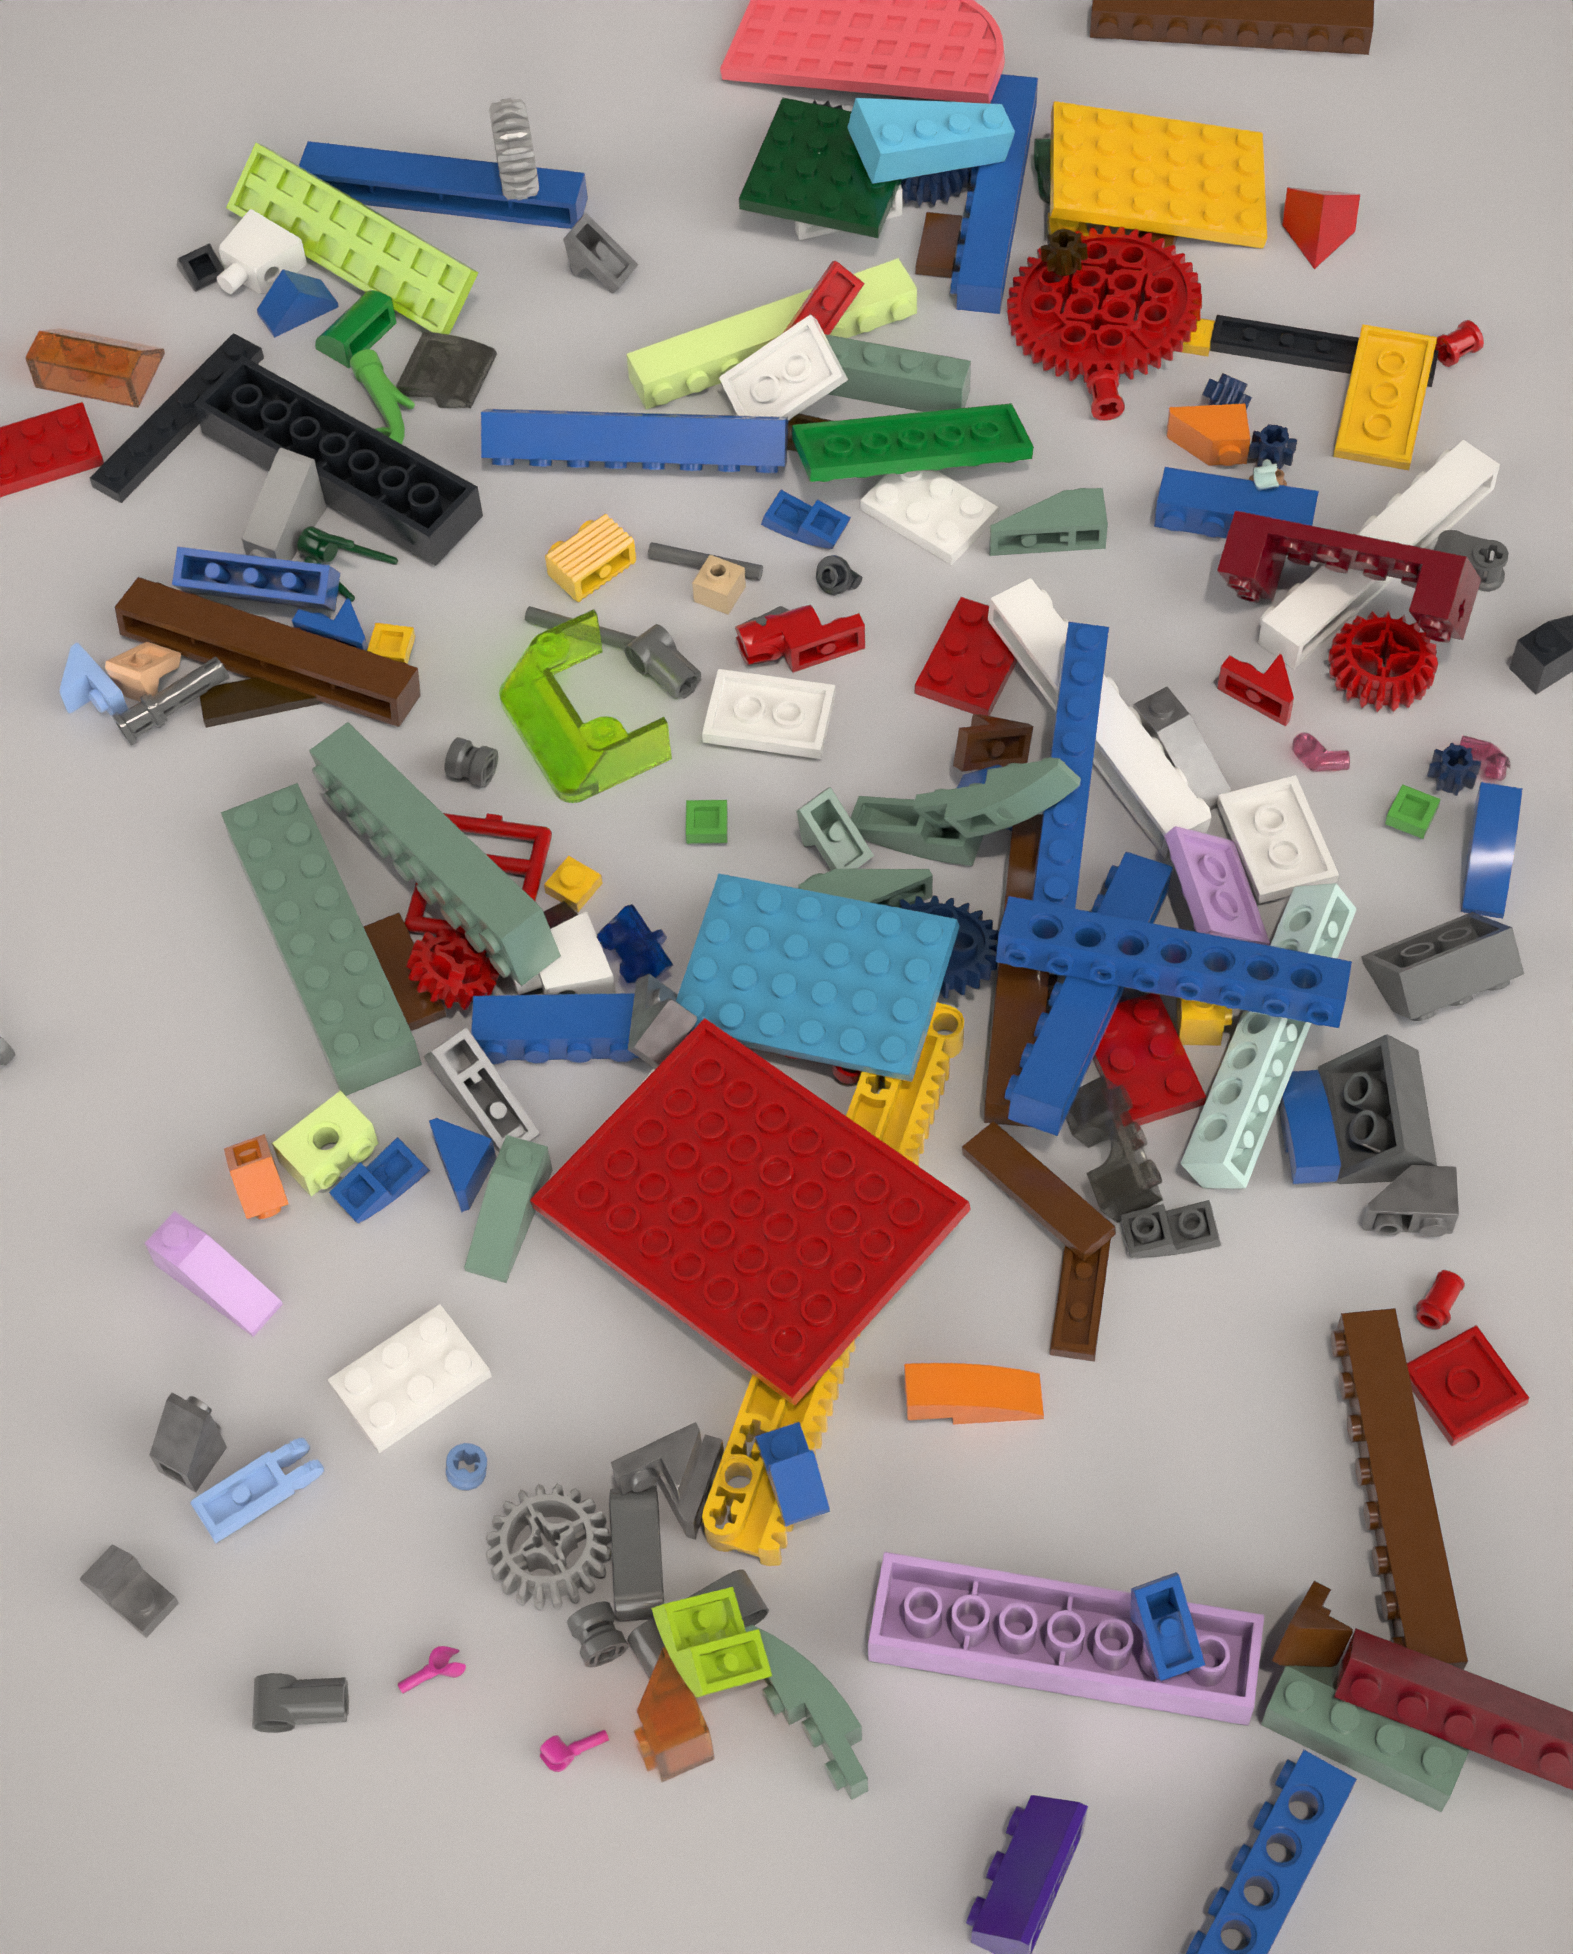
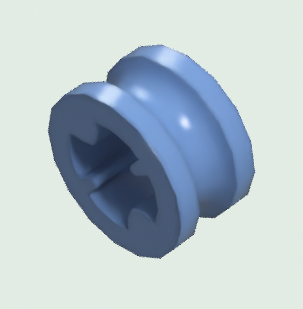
[445,1443,487,1490]

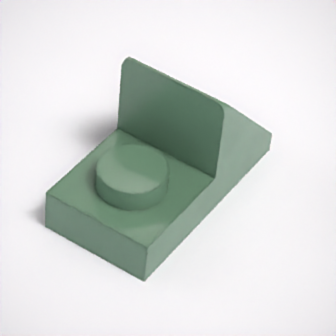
[796,787,874,871]

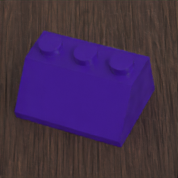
[966,1795,1088,1954]

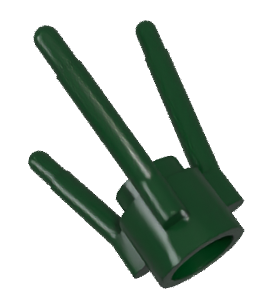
[297,526,398,602]

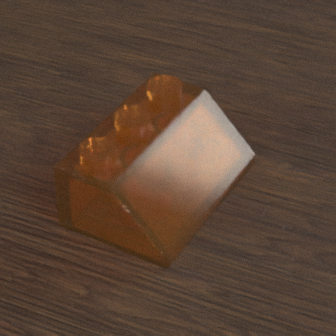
[25,329,165,408]

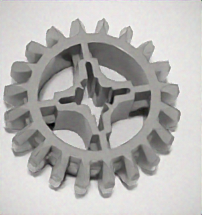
[489,98,539,200]
[486,1483,612,1610]

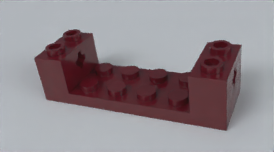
[1217,511,1481,643]

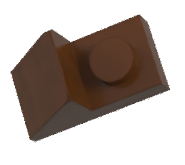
[953,714,1034,772]
[1272,1581,1353,1667]

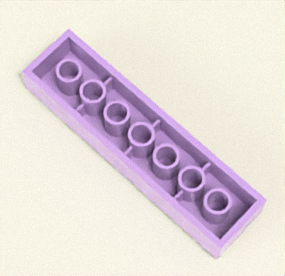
[868,1552,1264,1725]

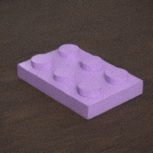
[1164,826,1270,945]

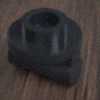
[816,555,863,595]

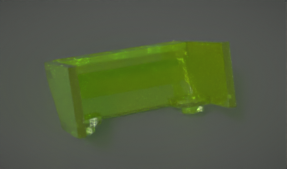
[499,609,672,803]

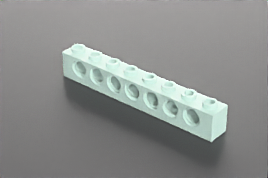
[1181,883,1357,1188]

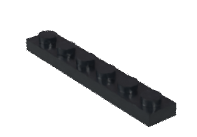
[90,333,264,503]

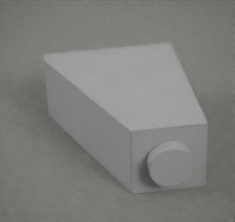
[241,448,327,561]

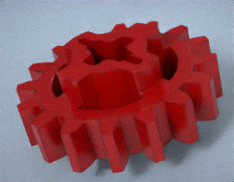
[406,929,499,1010]

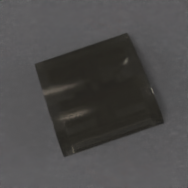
[396,332,497,409]

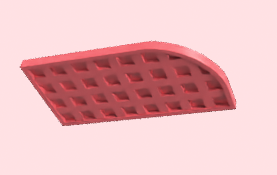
[720,0,1005,104]

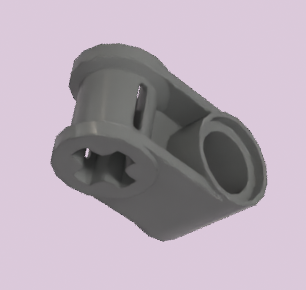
[1434,530,1509,592]

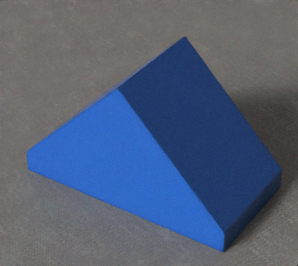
[257,269,339,338]
[429,1118,497,1212]

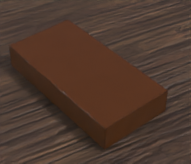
[916,212,962,278]

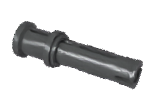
[111,656,230,746]

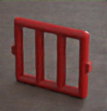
[404,813,552,940]

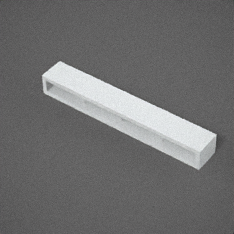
[1258,440,1500,670]
[988,578,1212,859]

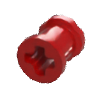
[1435,320,1484,367]
[1086,369,1125,421]

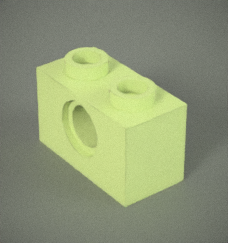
[272,1091,379,1197]

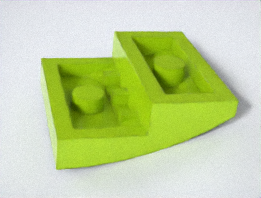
[651,1587,772,1697]

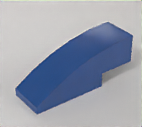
[1461,782,1523,919]
[1278,1070,1341,1184]

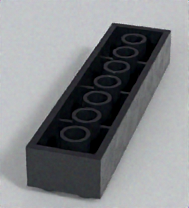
[194,356,483,566]

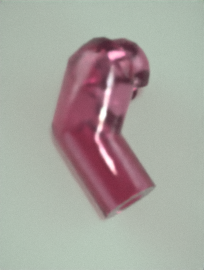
[1292,732,1350,772]
[1460,735,1511,781]

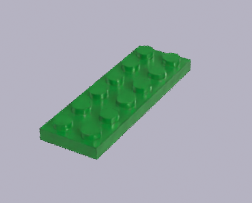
[792,403,1034,482]

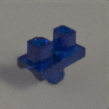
[597,904,673,983]

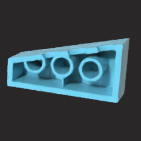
[847,98,1015,184]

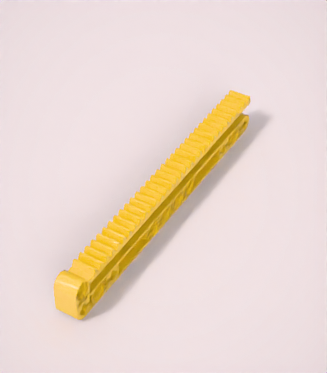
[702,1002,965,1566]

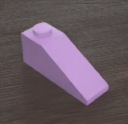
[145,1211,283,1337]

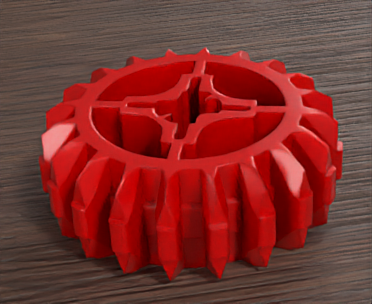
[1328,610,1438,713]

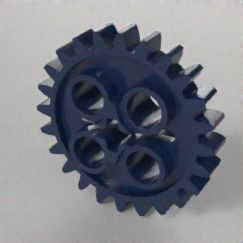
[886,895,999,999]

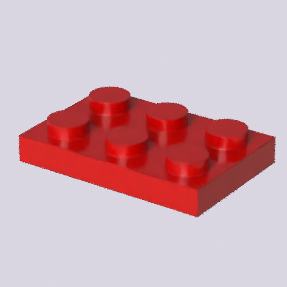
[0,402,104,497]
[915,597,1017,716]
[1093,993,1206,1130]

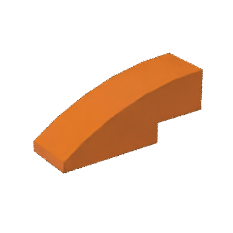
[904,1363,1044,1425]

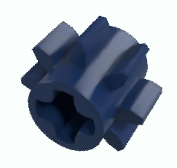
[1202,373,1252,410]
[1248,424,1297,469]
[1427,743,1481,796]

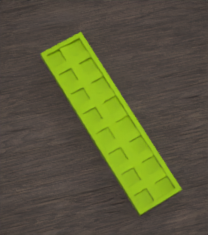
[226,142,479,339]

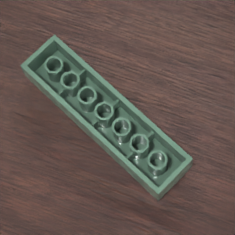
[309,722,561,987]
[221,783,422,1096]

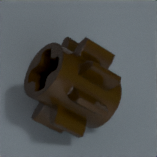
[1041,229,1088,276]

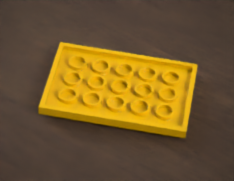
[1050,101,1267,249]

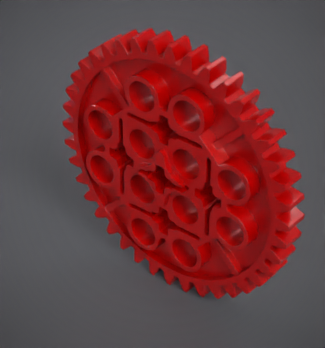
[1007,226,1202,383]

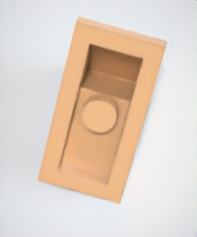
[105,642,181,702]

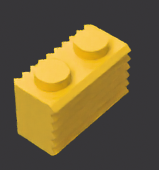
[545,514,636,602]

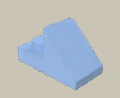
[60,642,128,715]

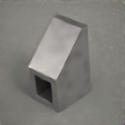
[1363,1165,1459,1237]
[149,1393,227,1492]

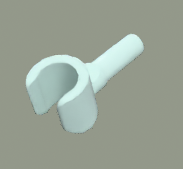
[1253,459,1279,491]

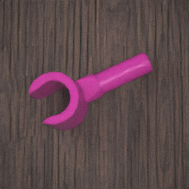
[398,1646,466,1694]
[540,1730,609,1772]

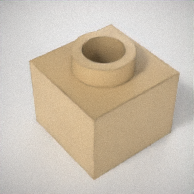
[692,555,746,615]

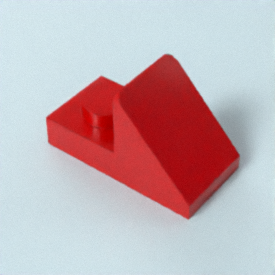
[1217,654,1294,727]

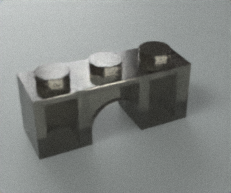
[1066,1075,1163,1223]

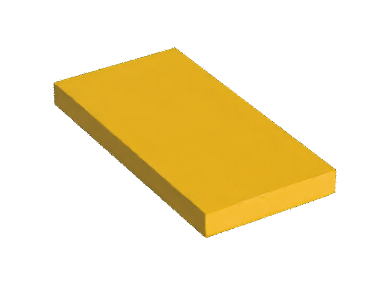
[1333,324,1437,471]

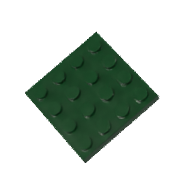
[739,97,902,238]

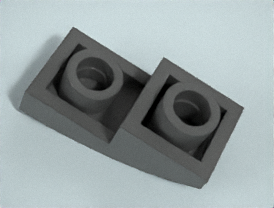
[1121,1200,1221,1258]

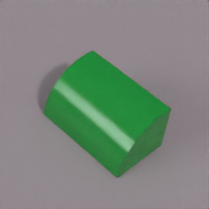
[315,290,397,368]

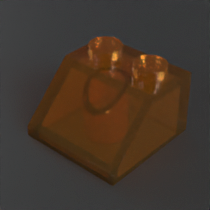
[633,1647,715,1782]

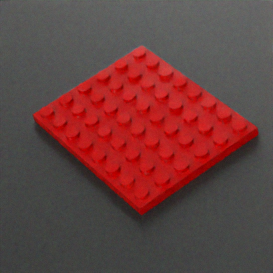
[530,1018,971,1406]

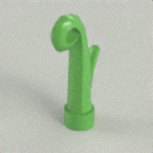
[350,349,415,444]

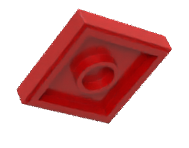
[1407,1325,1530,1446]

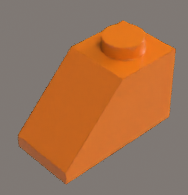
[1166,404,1250,466]
[224,1134,289,1219]

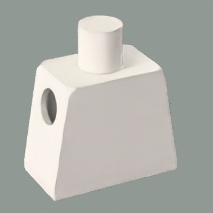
[217,209,307,294]
[511,912,616,995]

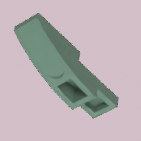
[913,757,1081,838]
[745,1624,868,1800]

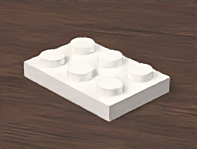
[719,314,848,420]
[860,470,999,565]
[702,669,836,759]
[1217,775,1339,904]
[328,1304,492,1453]

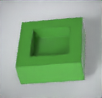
[1385,784,1441,839]
[686,800,728,844]

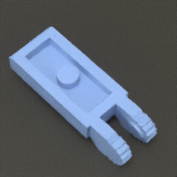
[190,1437,324,1544]

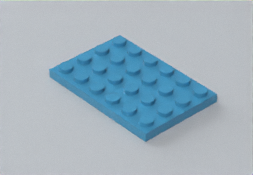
[676,873,960,1082]

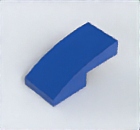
[761,489,851,549]
[329,1137,430,1224]

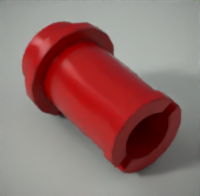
[1416,1270,1465,1330]

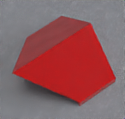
[1282,187,1360,269]

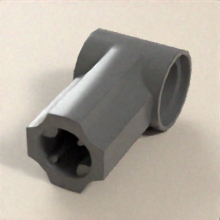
[624,624,702,699]
[252,1673,349,1733]

